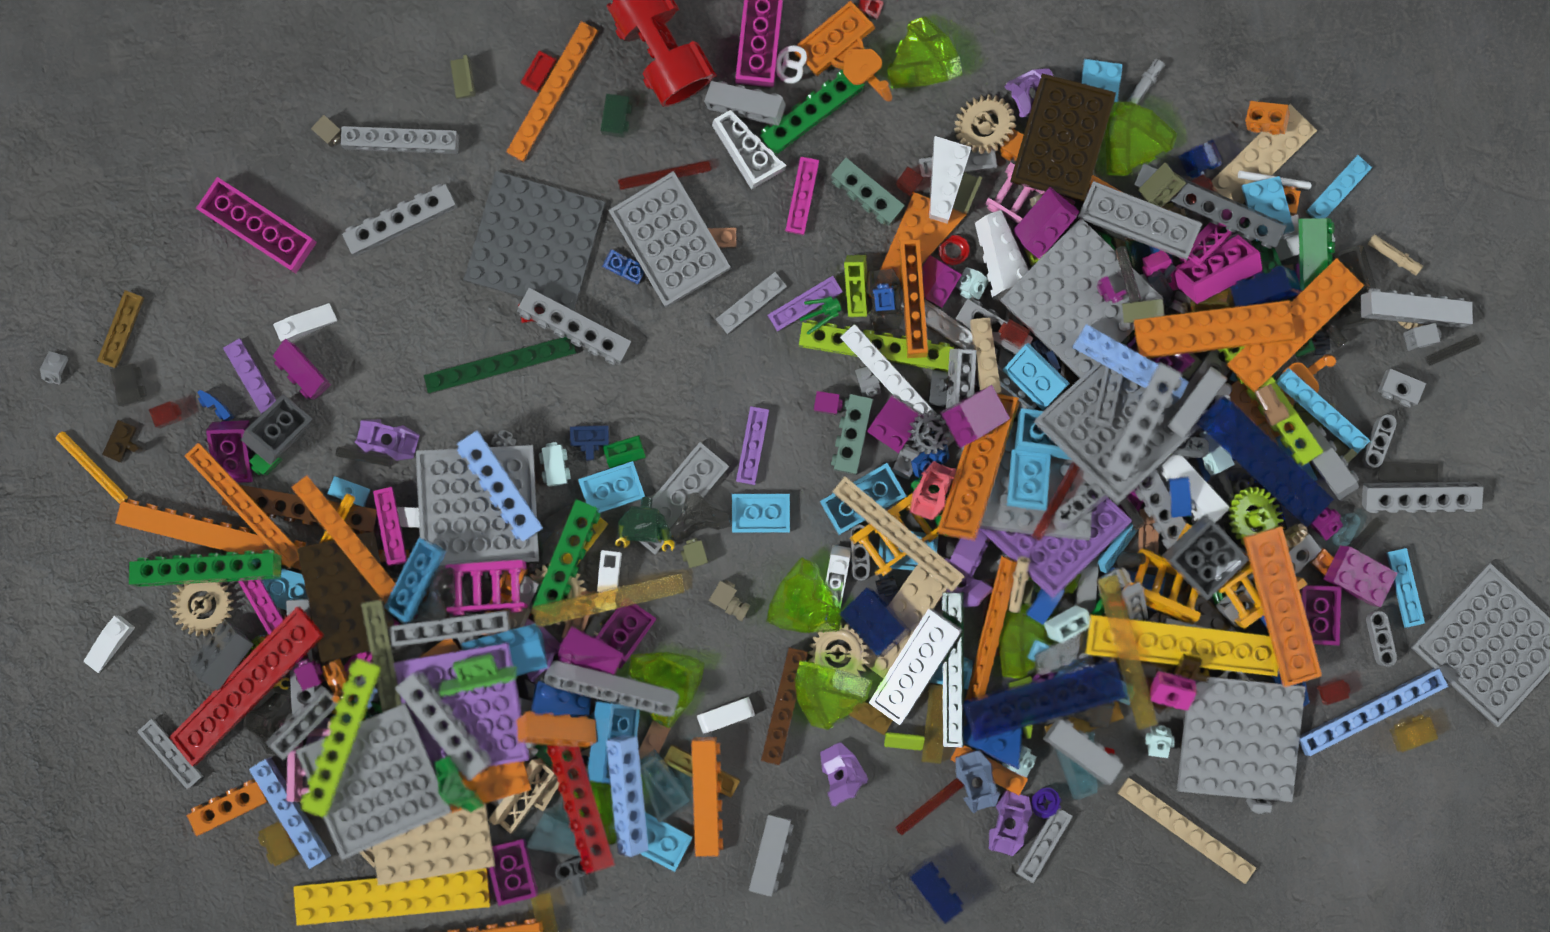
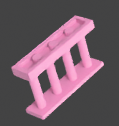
[985,162,1075,224]
[287,721,340,802]

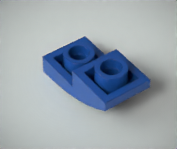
[602,250,644,284]
[197,390,235,421]
[911,444,950,478]
[1169,477,1191,518]
[1027,589,1065,625]

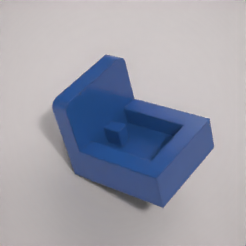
[873,283,896,311]

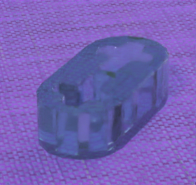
[1332,513,1360,547]

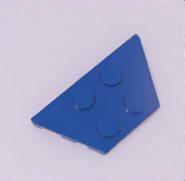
[964,711,1023,770]

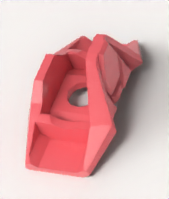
[910,461,956,520]

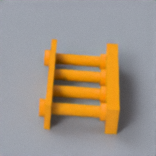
[850,493,939,576]
[1123,549,1201,624]
[1216,563,1307,628]

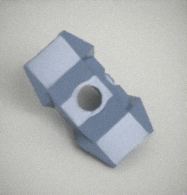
[955,750,1000,813]

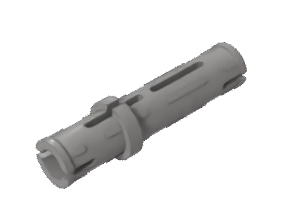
[1123,59,1165,113]

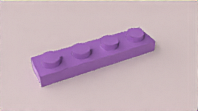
[768,276,843,332]
[223,338,276,414]
[736,406,769,485]

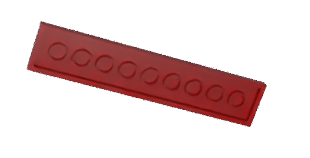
[169,607,324,766]

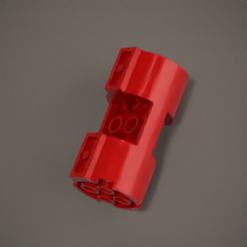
[607,0,717,107]

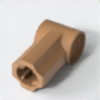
[1255,384,1289,426]

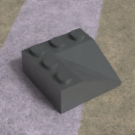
[1162,515,1249,600]

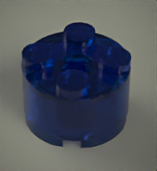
[1178,139,1223,178]

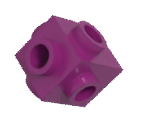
[1308,505,1343,541]

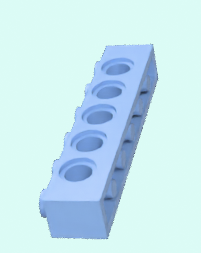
[1072,324,1189,404]
[457,431,543,542]
[607,735,648,857]
[249,757,331,869]

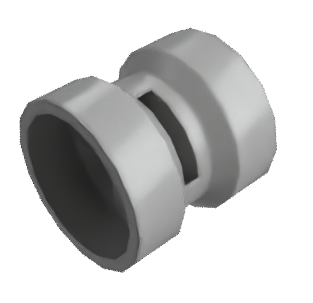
[1168,291,1193,314]

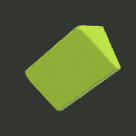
[884,732,925,750]

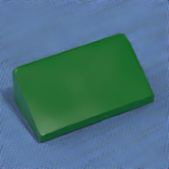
[603,435,646,468]

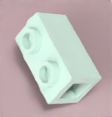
[1198,429,1235,475]
[539,442,571,487]

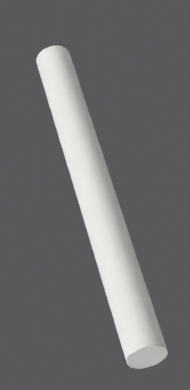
[1238,171,1311,190]

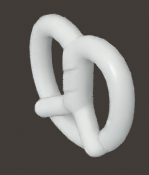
[776,45,807,83]

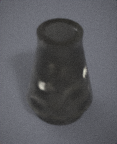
[1117,552,1146,571]

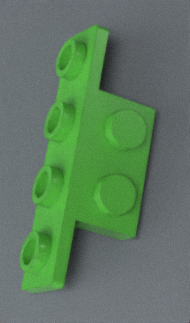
[439,653,517,696]

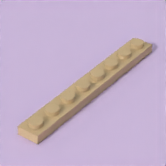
[832,477,965,592]
[1117,777,1256,884]

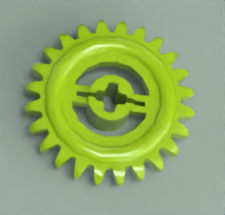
[1229,487,1284,545]

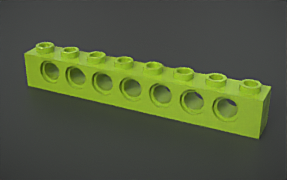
[799,320,954,371]
[1218,346,1324,466]
[301,658,382,817]

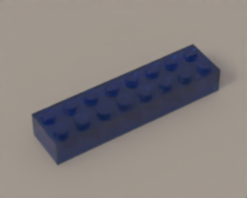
[1196,395,1334,527]
[963,657,1126,742]

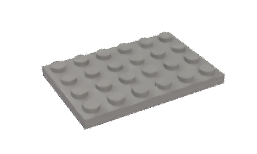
[608,171,731,308]

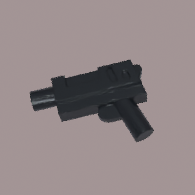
[1147,263,1177,307]

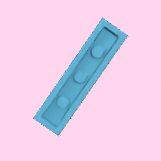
[1305,155,1372,218]
[1386,548,1425,628]

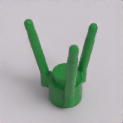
[799,296,841,335]

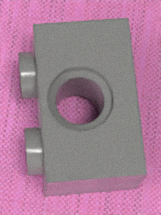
[1403,323,1441,351]
[1377,369,1426,408]

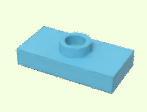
[327,476,371,507]

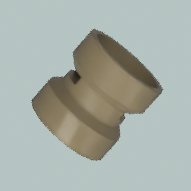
[725,596,751,622]

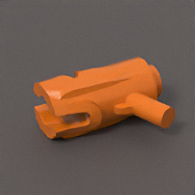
[322,659,355,703]

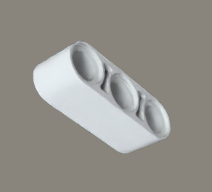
[697,697,755,734]

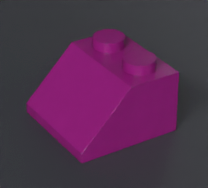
[922,255,962,308]
[867,395,921,453]

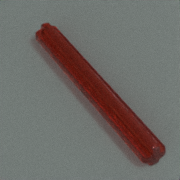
[618,160,711,190]
[1032,461,1081,541]
[895,778,964,835]

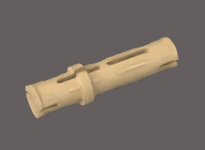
[1368,234,1423,276]
[1008,556,1030,612]

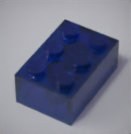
[1230,266,1302,307]
[840,587,911,657]
[907,859,964,924]

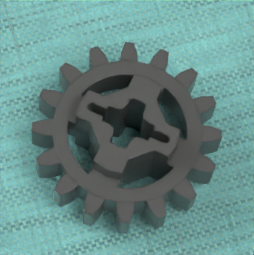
[908,412,950,454]

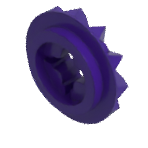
[1031,788,1061,819]

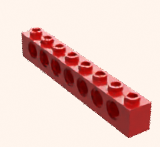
[547,744,615,874]

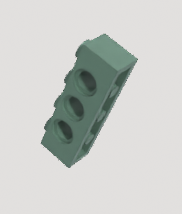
[831,158,905,226]
[831,394,873,475]

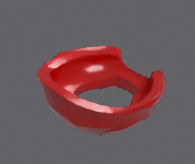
[939,235,970,266]

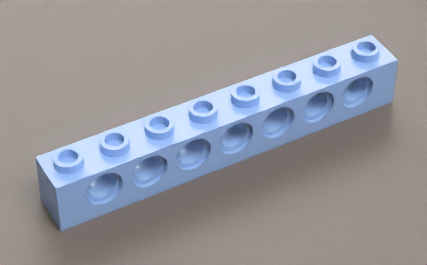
[1299,669,1448,756]

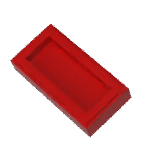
[520,50,556,93]

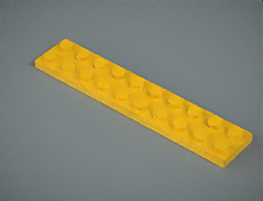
[1085,615,1278,676]
[293,868,491,925]

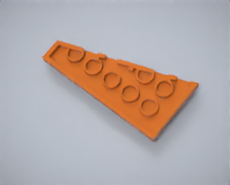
[869,192,966,300]

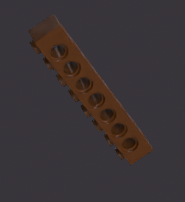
[222,485,378,534]

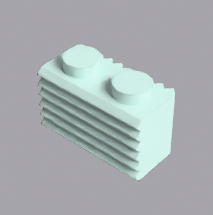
[1044,605,1090,643]

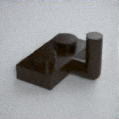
[102,420,143,463]
[1173,653,1210,683]

